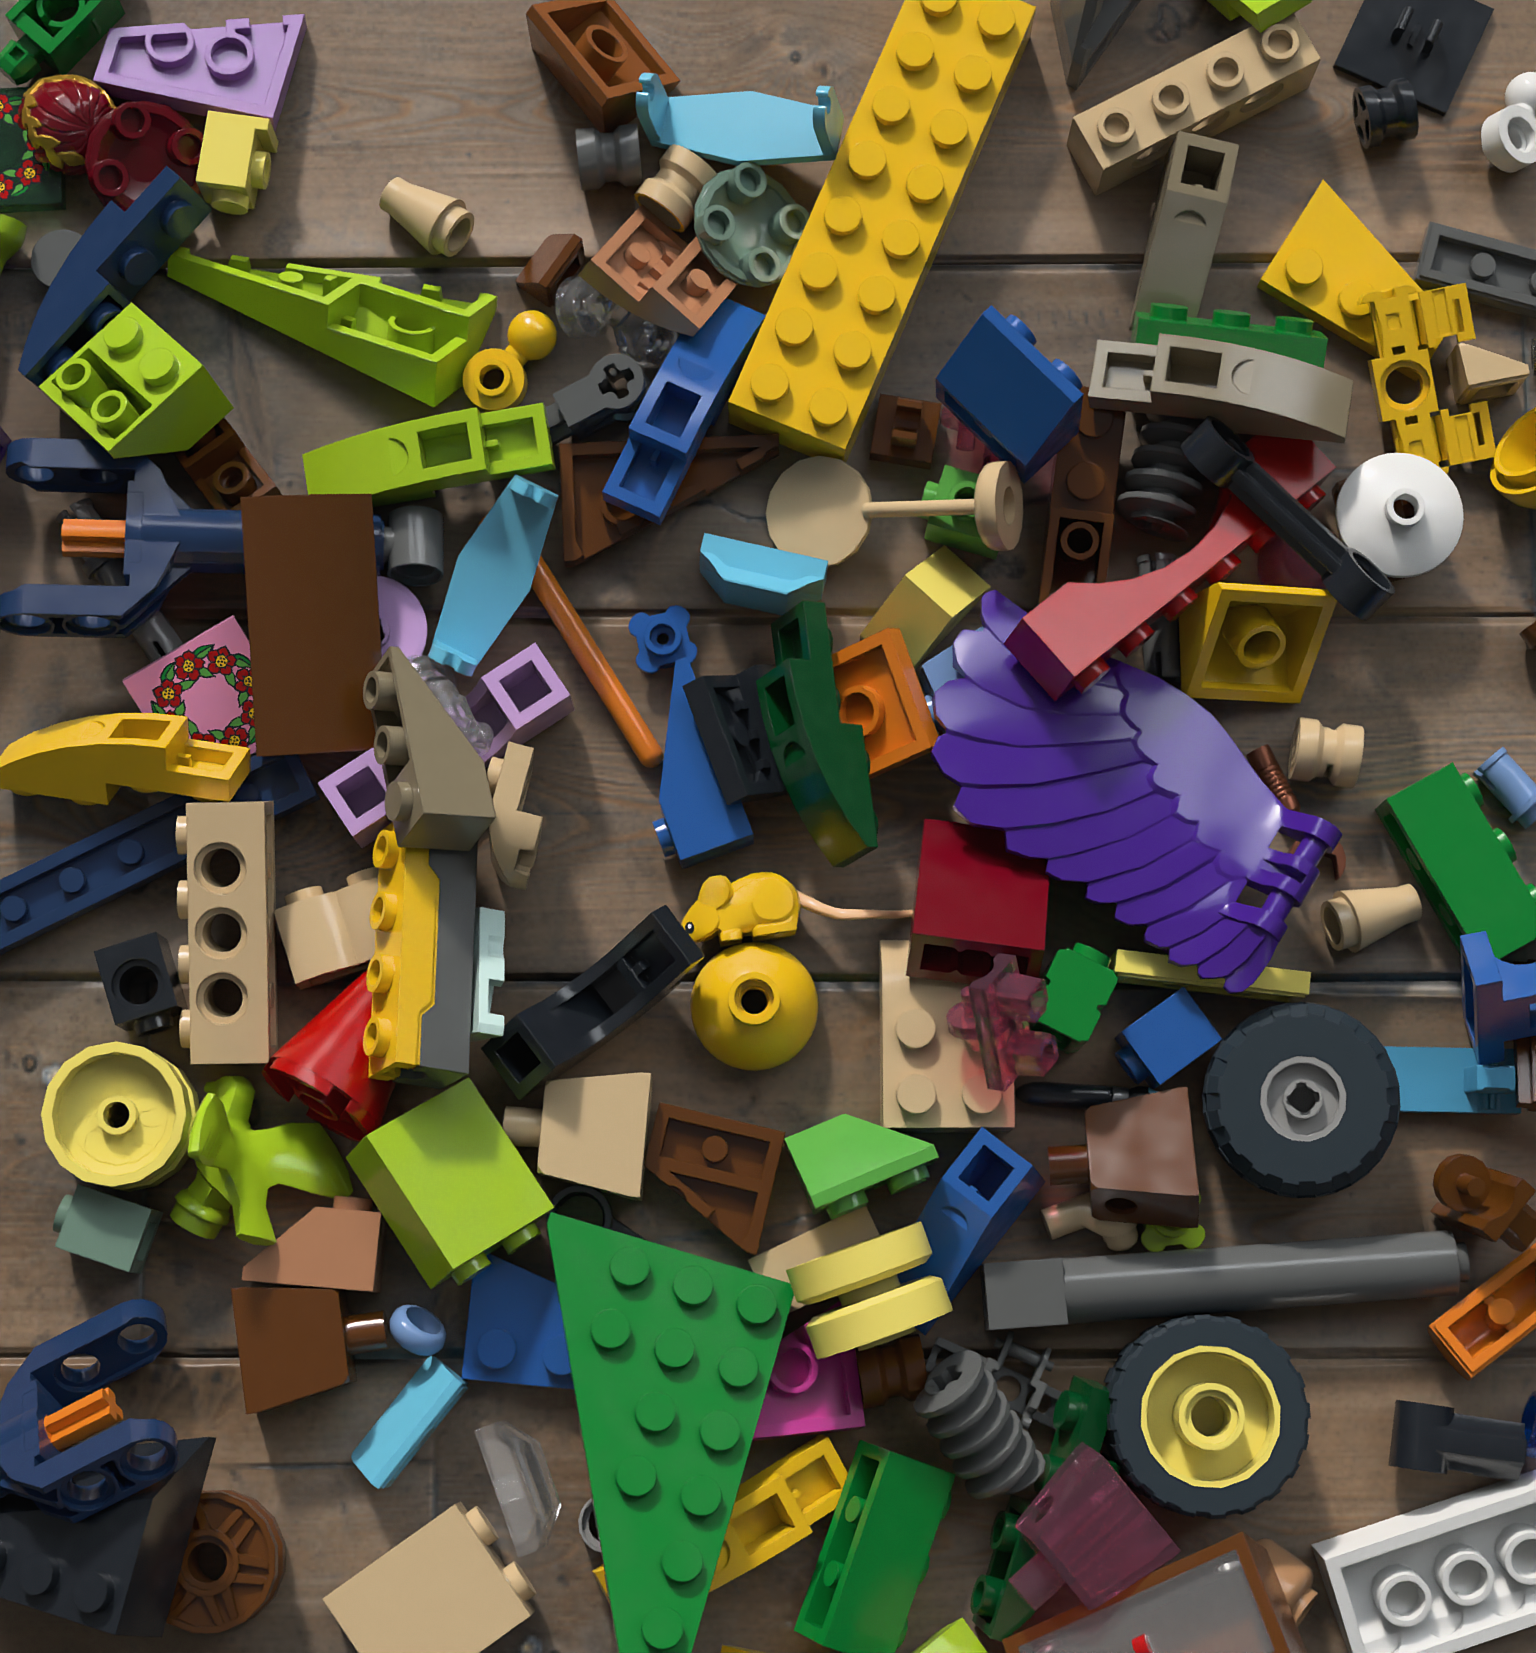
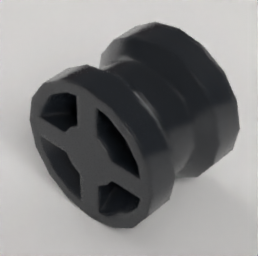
[1352,78,1419,148]

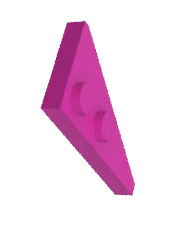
[752,1301,865,1441]

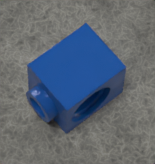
[1114,987,1223,1089]

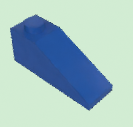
[652,656,754,870]

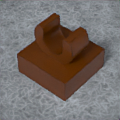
[869,393,942,470]

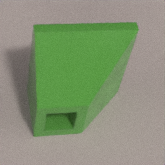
[784,1114,939,1220]

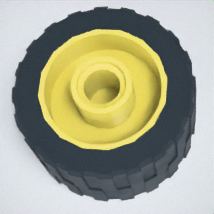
[1103,1315,1311,1519]

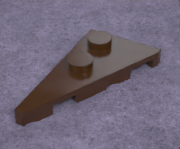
[559,434,779,567]

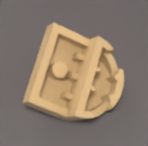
[487,741,543,891]

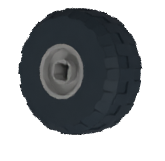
[1202,1002,1401,1198]

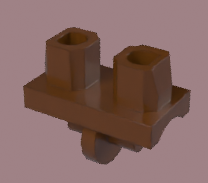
[1430,1154,1536,1252]

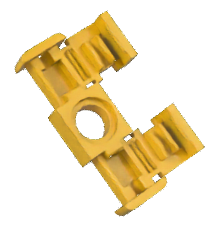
[1357,283,1496,474]

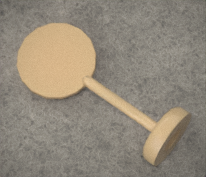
[766,456,1023,567]

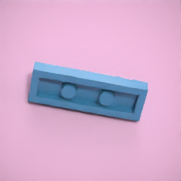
[1384,1046,1521,1115]

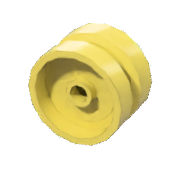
[41,1041,200,1192]
[786,1221,953,1359]

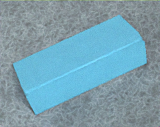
[351,1356,468,1489]

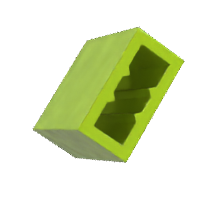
[345,1077,555,1289]

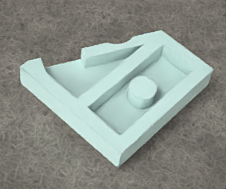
[470,907,505,1042]

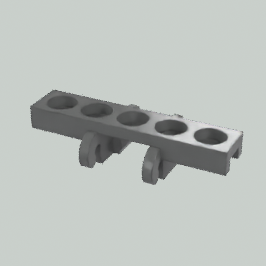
[925,1330,1062,1431]

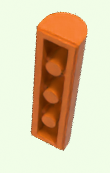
[1427,1243,1536,1381]

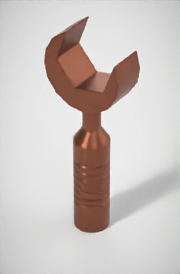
[1246,744,1346,882]

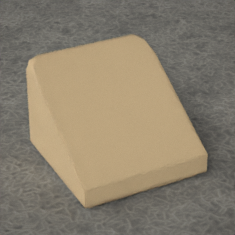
[1446,343,1530,405]

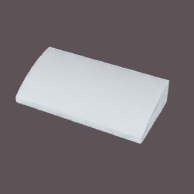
[1312,1470,1536,1653]

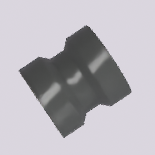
[576,123,643,191]

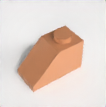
[242,1196,388,1293]

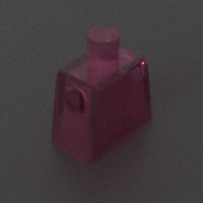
[1008,1442,1181,1611]

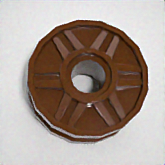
[166,1490,286,1634]

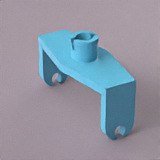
[636,73,844,166]
[428,474,558,677]

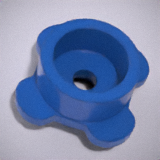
[629,605,697,674]

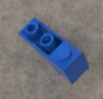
[897,1127,1046,1335]

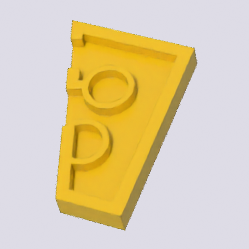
[1257,179,1444,381]

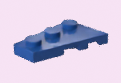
[461,1254,574,1389]

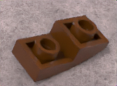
[172,417,282,510]

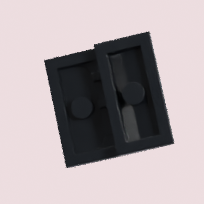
[682,664,788,805]

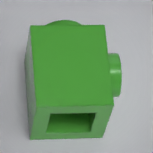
[918,465,999,560]

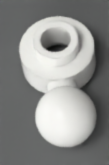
[1481,72,1536,173]

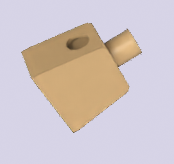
[503,1072,653,1201]

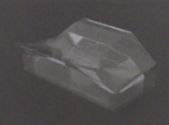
[474,1420,561,1558]

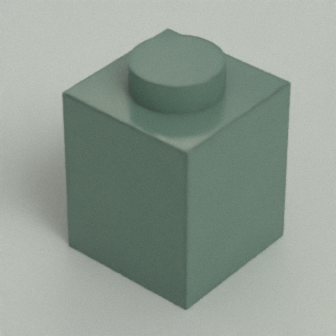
[53,1184,164,1274]

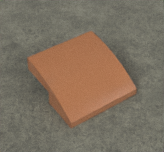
[578,204,737,336]

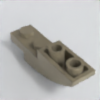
[1088,333,1353,443]

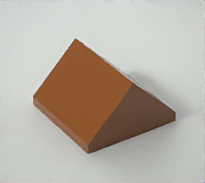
[526,0,680,133]

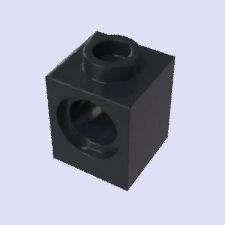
[94,932,188,1037]

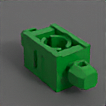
[0,0,126,86]

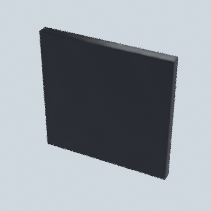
[1333,0,1494,117]

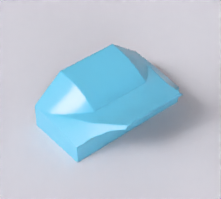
[700,533,828,616]

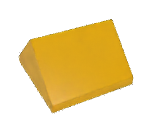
[1179,582,1337,704]

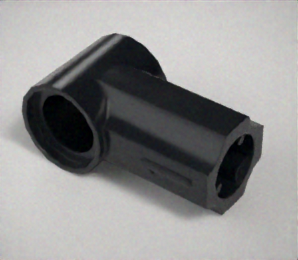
[1388,1400,1527,1480]

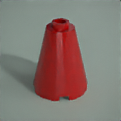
[261,969,396,1142]

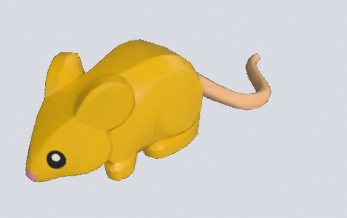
[681,872,912,947]

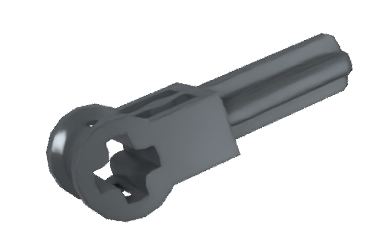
[546,353,652,446]

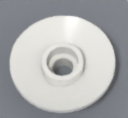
[1335,453,1464,578]

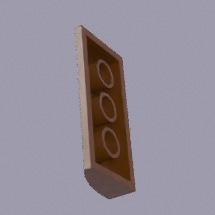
[240,494,382,757]

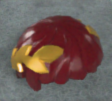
[18,75,116,176]

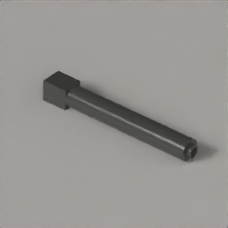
[980,1230,1470,1331]

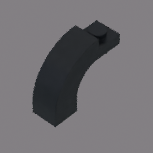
[481,905,705,1100]

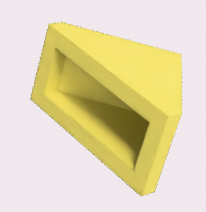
[860,545,991,669]

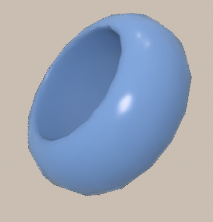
[389,1305,446,1356]

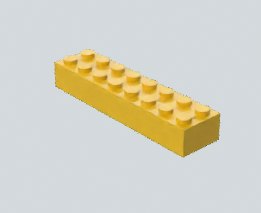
[728,0,1036,463]

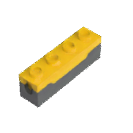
[363,822,478,1089]

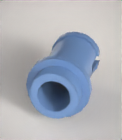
[1472,747,1536,830]

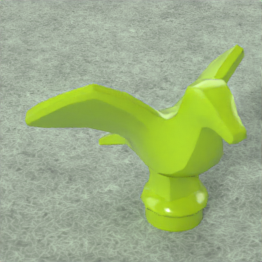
[170,1076,353,1246]

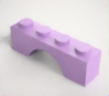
[318,643,575,848]

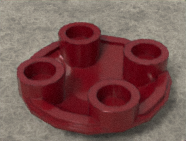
[84,100,203,212]

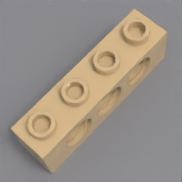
[1066,13,1321,196]
[176,801,278,1064]

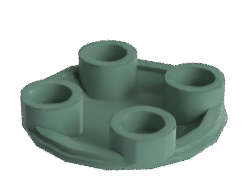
[694,162,810,288]

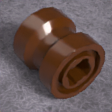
[854,1334,927,1409]

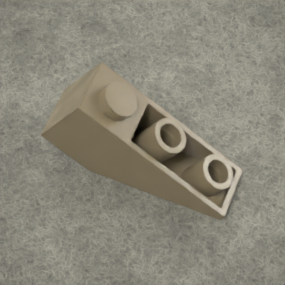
[1129,131,1240,331]
[363,646,496,851]

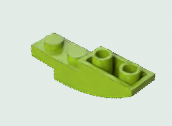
[302,403,556,507]

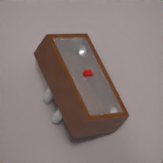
[1002,1531,1307,1653]

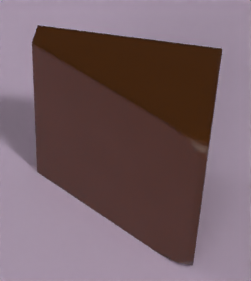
[516,234,586,308]

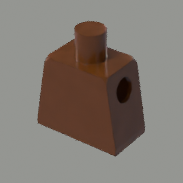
[1047,1087,1199,1228]
[231,1287,390,1414]

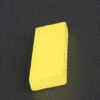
[1109,949,1311,1003]

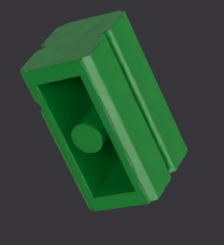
[1018,943,1119,1054]

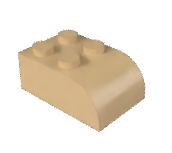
[879,940,1015,1133]

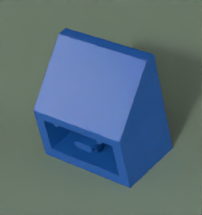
[935,305,1084,484]

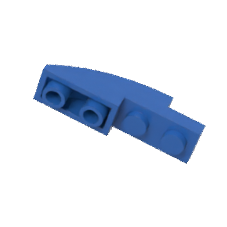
[602,298,766,526]

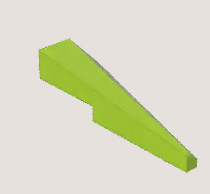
[168,247,498,407]

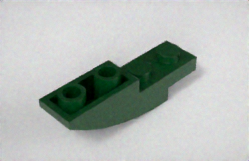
[756,600,878,868]
[970,1375,1122,1641]

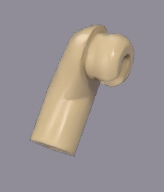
[1040,1192,1139,1251]

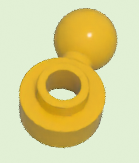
[463,310,557,412]

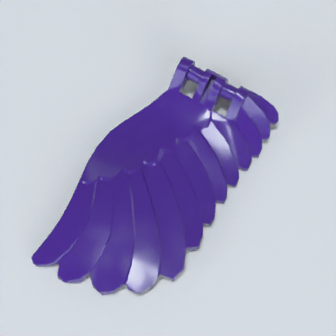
[931,590,1342,994]

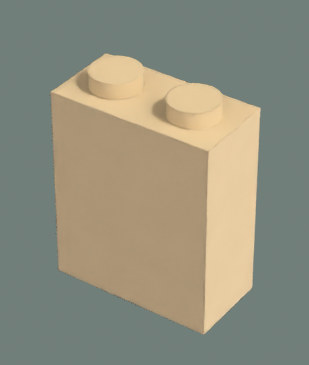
[323,1501,536,1653]

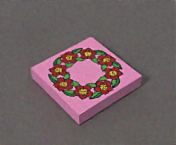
[122,615,256,755]

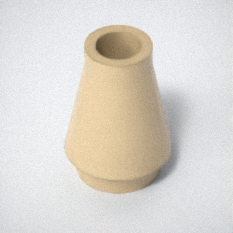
[379,177,475,257]
[1320,884,1422,953]

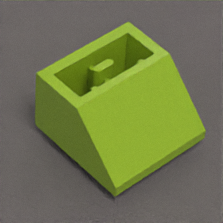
[39,302,234,459]

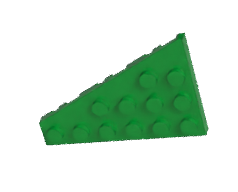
[546,1212,794,1653]

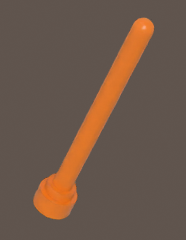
[478,516,663,768]

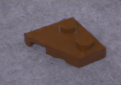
[644,1102,786,1255]

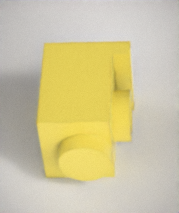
[196,111,278,215]

